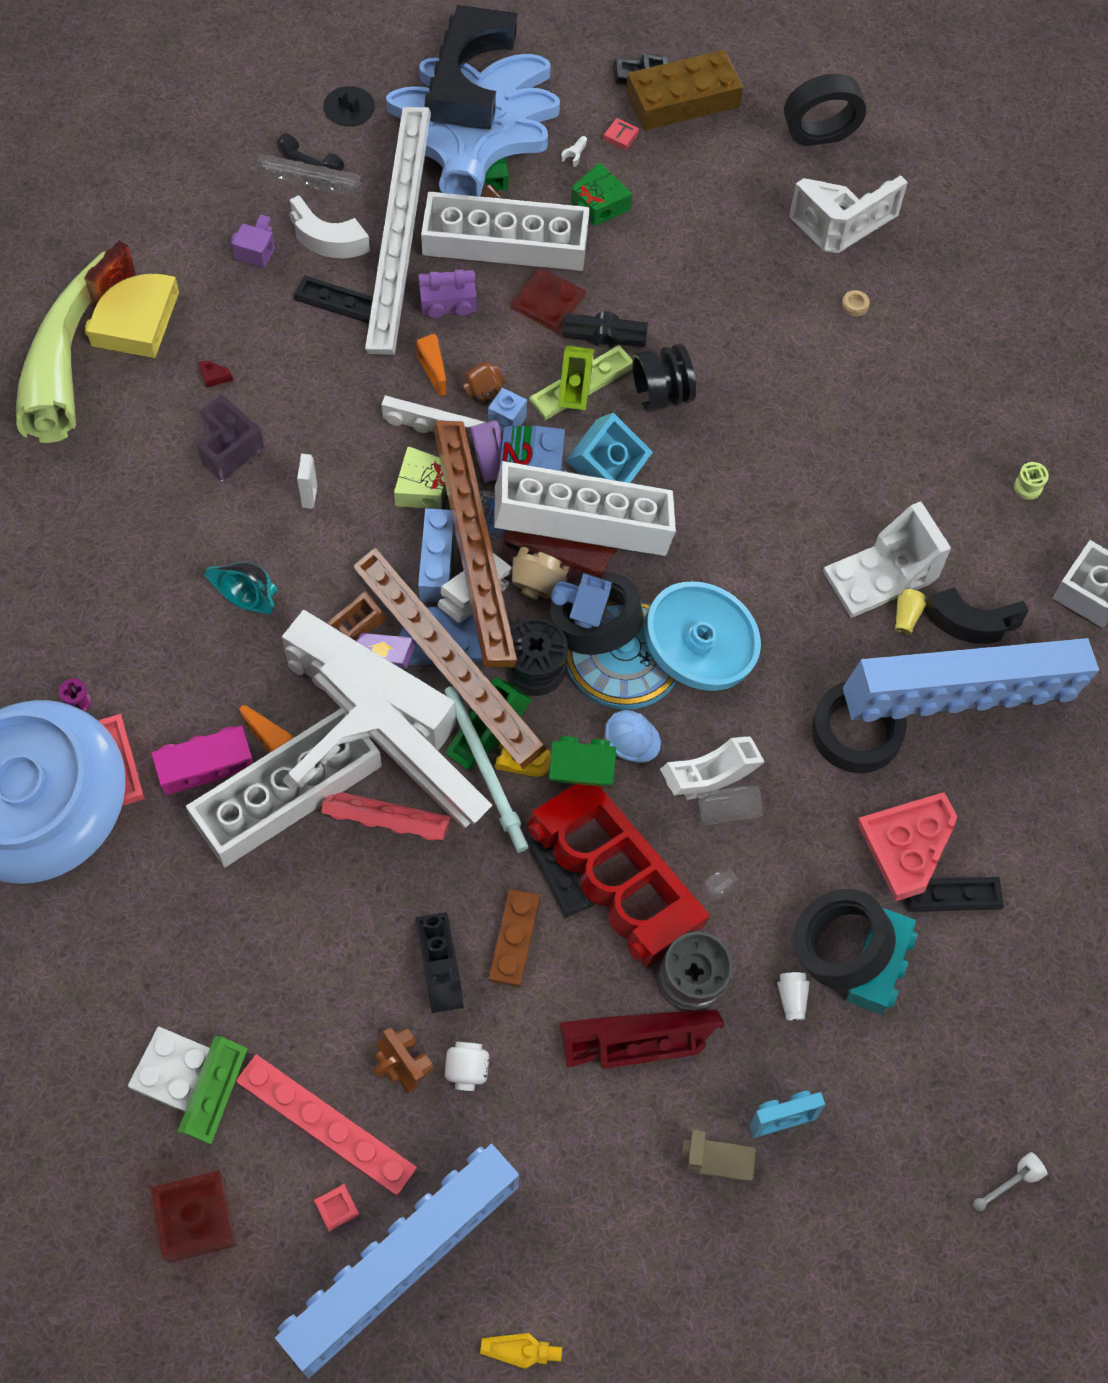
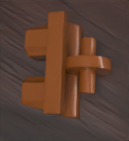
[373,1027,433,1094]

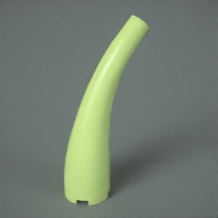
[16,252,120,443]

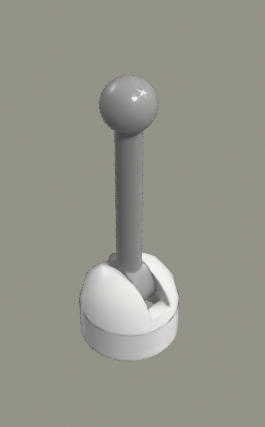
[973,1152,1048,1212]

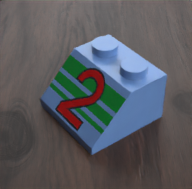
[499,426,565,471]

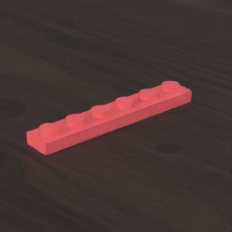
[236,1054,417,1197]

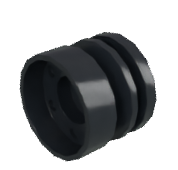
[632,343,696,412]
[504,618,568,696]

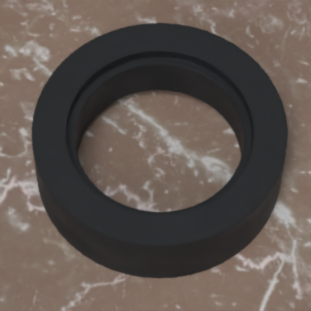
[784,74,867,146]
[550,572,644,655]
[812,681,907,773]
[793,889,896,989]

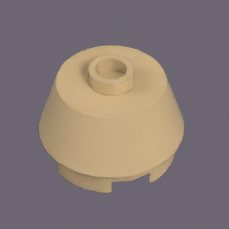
[512,547,569,600]

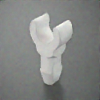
[561,136,587,167]

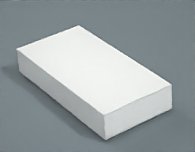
[297,454,318,509]

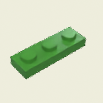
[178,1036,248,1144]

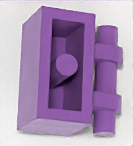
[418,269,477,318]

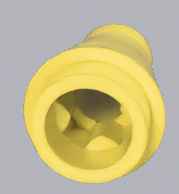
[894,589,926,635]

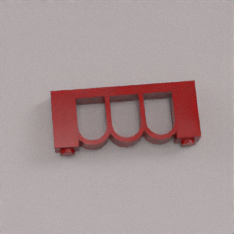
[527,784,710,969]

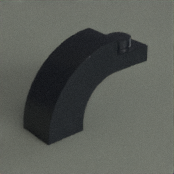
[924,587,1029,644]

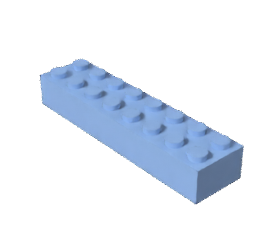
[843,638,1099,722]
[275,1144,519,1379]

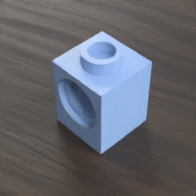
[488,388,527,433]

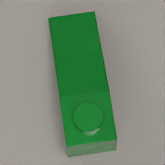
[445,676,532,770]

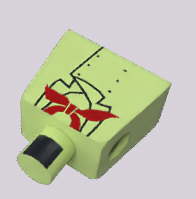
[394,447,447,509]

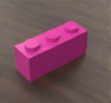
[151,726,253,796]

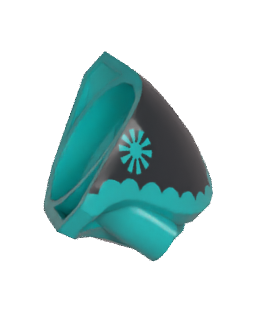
[204,562,277,615]

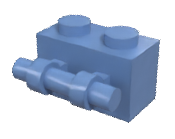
[551,573,612,628]

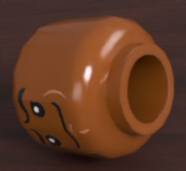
[463,361,506,403]

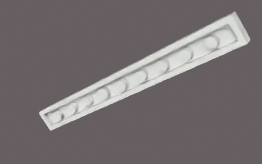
[365,107,431,355]

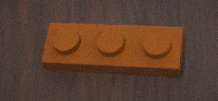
[489,889,540,988]

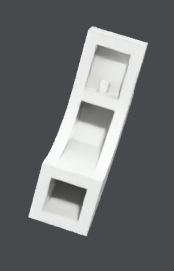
[289,195,370,258]
[660,736,765,800]

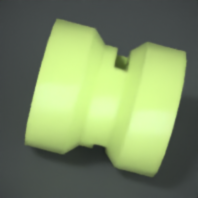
[1014,462,1049,500]

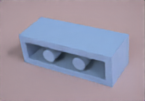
[418,509,455,602]

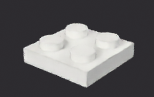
[127,1026,210,1113]

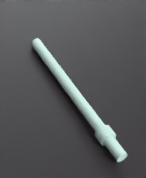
[444,686,528,852]

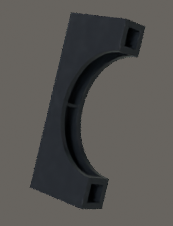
[424,5,518,129]

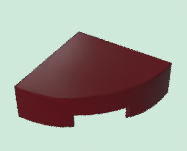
[198,361,233,388]

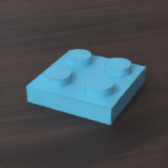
[749,1090,825,1138]

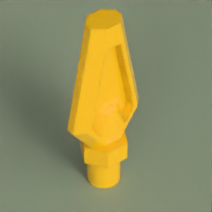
[480,1333,563,1369]

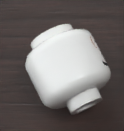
[444,1042,489,1091]

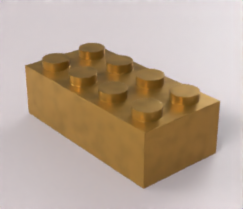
[626,49,743,131]

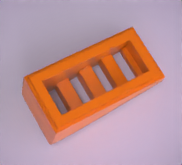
[416,334,446,396]
[239,705,293,753]

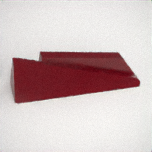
[559,1009,724,1069]

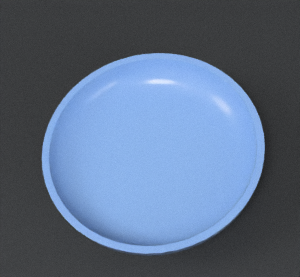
[0,700,125,884]

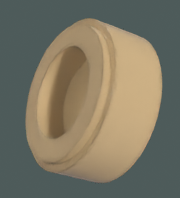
[841,290,870,317]

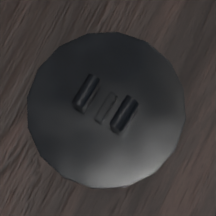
[323,86,375,126]

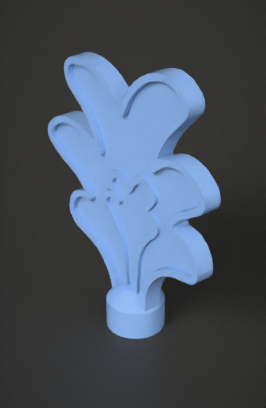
[386,54,560,197]

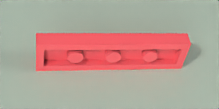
[321,792,451,840]

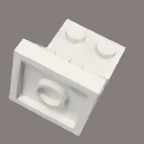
[789,175,908,253]
[823,501,951,618]

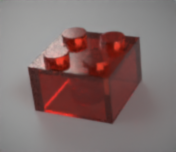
[151,1170,237,1263]

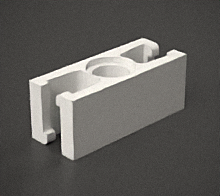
[438,553,513,623]

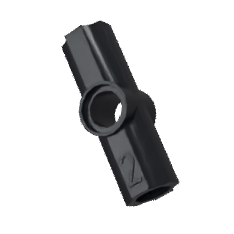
[563,311,648,348]

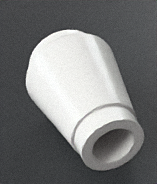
[777,972,810,1021]

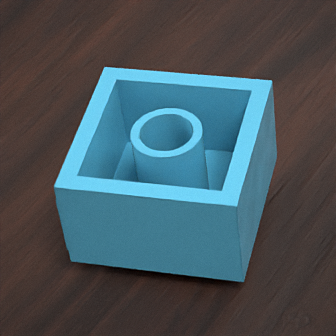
[566,413,653,483]

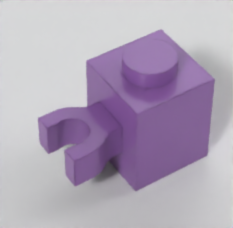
[230,214,275,268]

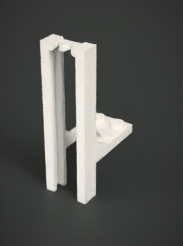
[282,652,492,828]

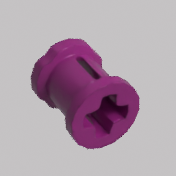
[59,678,91,712]

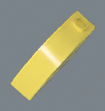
[85,274,179,358]

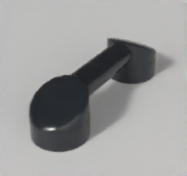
[277,133,345,177]

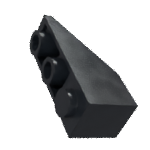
[416,912,464,1013]

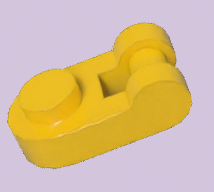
[495,742,551,777]

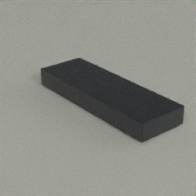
[294,275,373,324]
[525,833,594,918]
[907,877,1004,912]

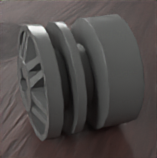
[657,931,733,1011]

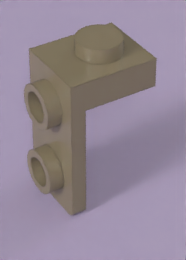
[681,1130,756,1182]

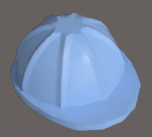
[602,710,661,763]

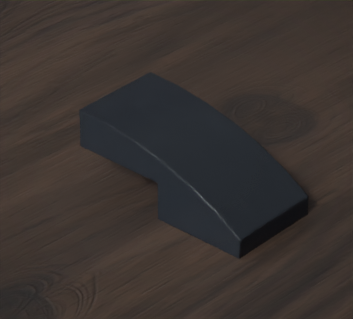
[613,53,668,84]

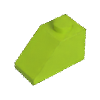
[558,346,595,410]

